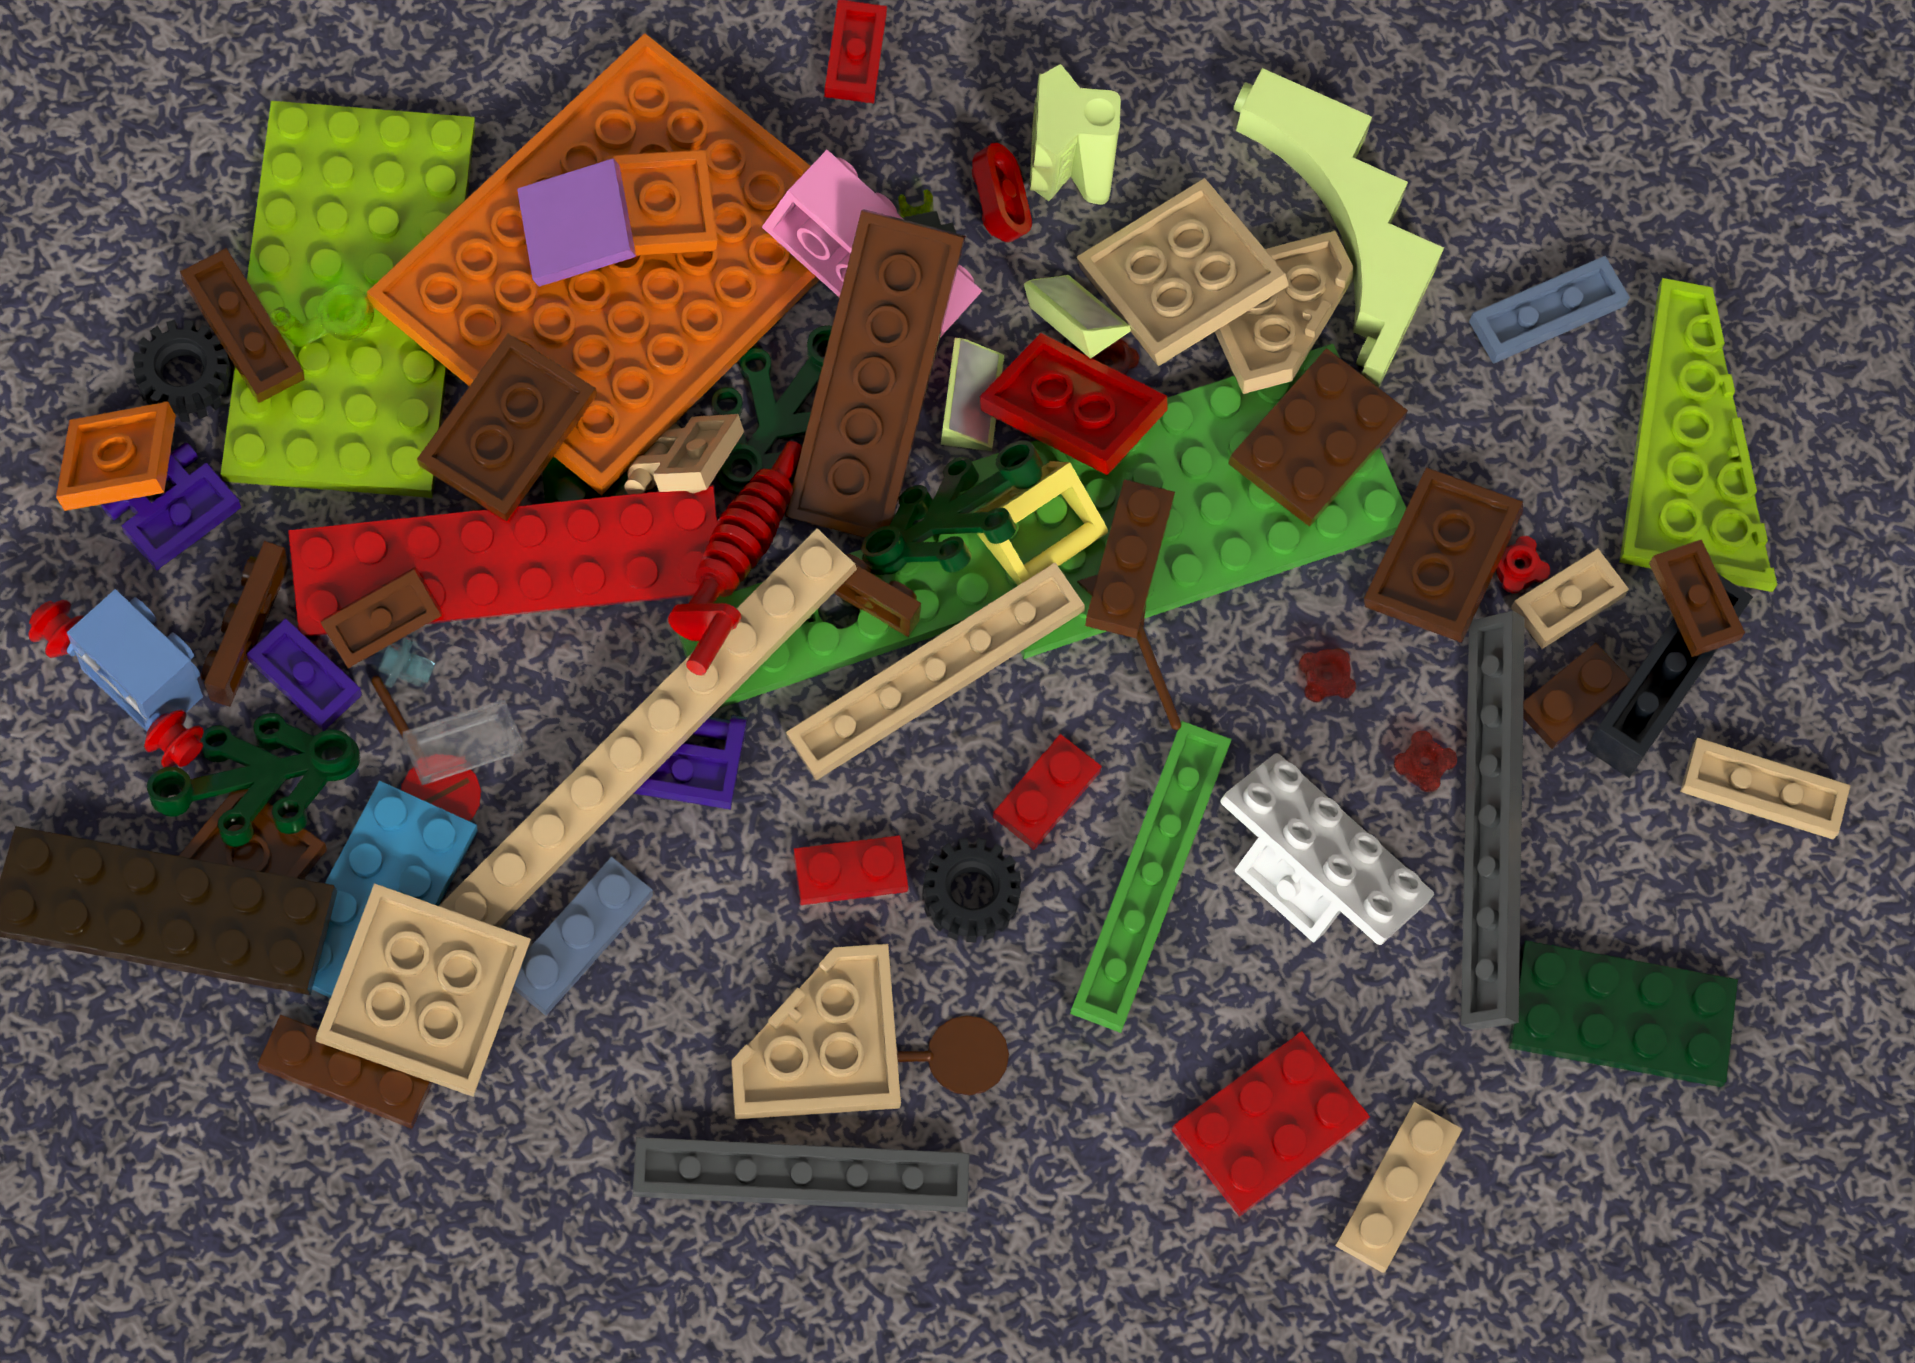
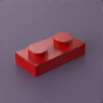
[824,0,887,104]
[993,734,1102,850]
[793,835,908,905]

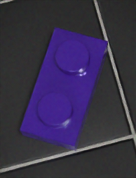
[247,618,362,731]

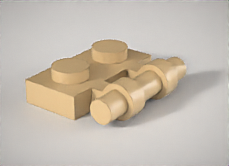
[625,414,744,495]

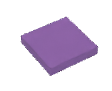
[517,158,636,287]

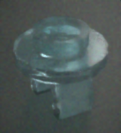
[378,636,436,688]

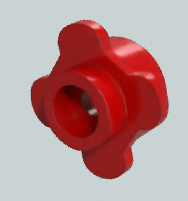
[1496,536,1550,593]

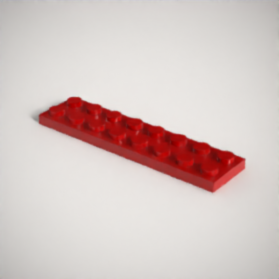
[288,486,717,637]

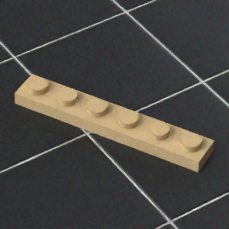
[786,563,1085,780]

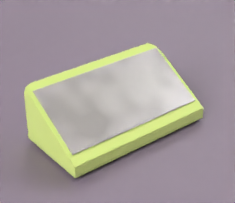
[1024,275,1131,359]
[941,338,1004,451]

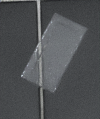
[403,699,524,785]

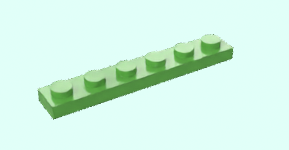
[1070,721,1232,1033]

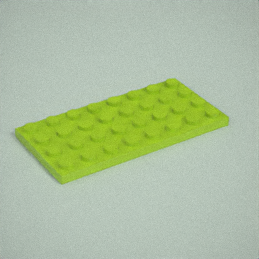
[221,101,476,498]

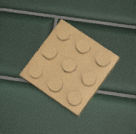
[1077,178,1289,366]
[316,883,531,1097]

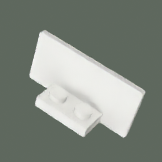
[1220,753,1434,945]

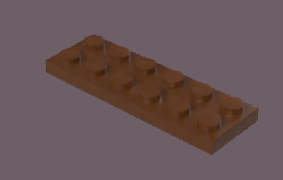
[785,209,966,538]

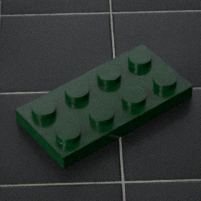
[1508,940,1738,1087]

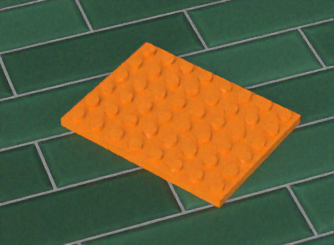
[367,33,819,496]

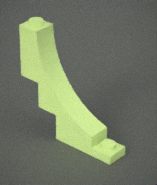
[1233,68,1444,388]

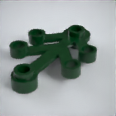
[712,325,832,495]
[861,441,1043,575]
[147,713,360,847]

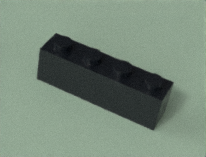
[1585,574,1753,779]

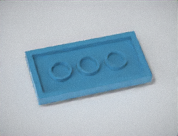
[312,781,478,998]

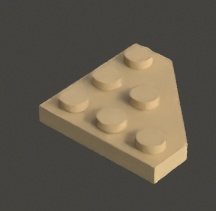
[1215,231,1354,394]
[731,944,901,1119]

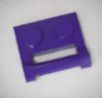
[633,700,748,810]

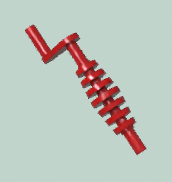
[668,441,802,676]

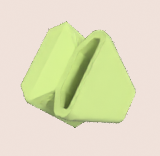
[1029,64,1121,205]

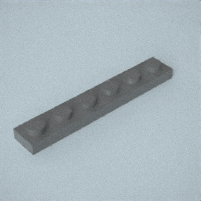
[633,1137,970,1212]

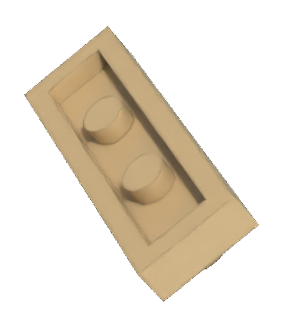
[1680,738,1851,840]
[1335,1102,1462,1273]

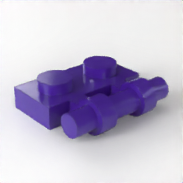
[101,442,241,571]

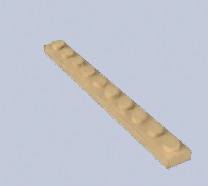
[439,528,857,927]

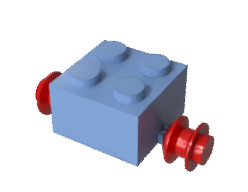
[28,589,203,768]

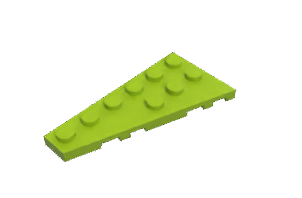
[1619,278,1777,592]

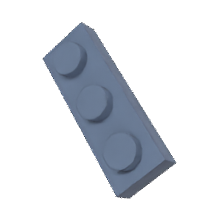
[1469,256,1630,364]
[513,857,653,1016]

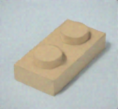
[1511,549,1629,649]

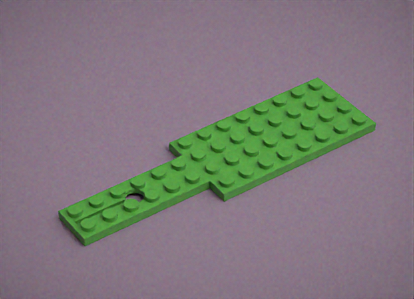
[678,344,1407,709]

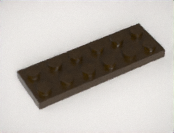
[0,826,337,995]

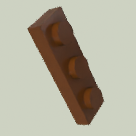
[180,248,305,403]
[1085,479,1175,639]
[201,541,289,707]
[258,1014,433,1129]

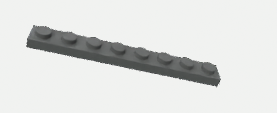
[1461,611,1525,1030]

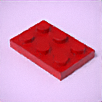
[979,333,1168,475]
[1172,1031,1370,1217]

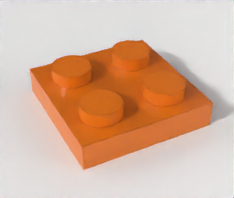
[602,150,718,255]
[56,402,176,511]

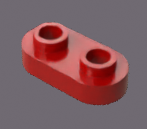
[972,143,1032,243]

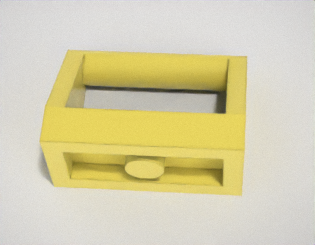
[974,461,1108,585]

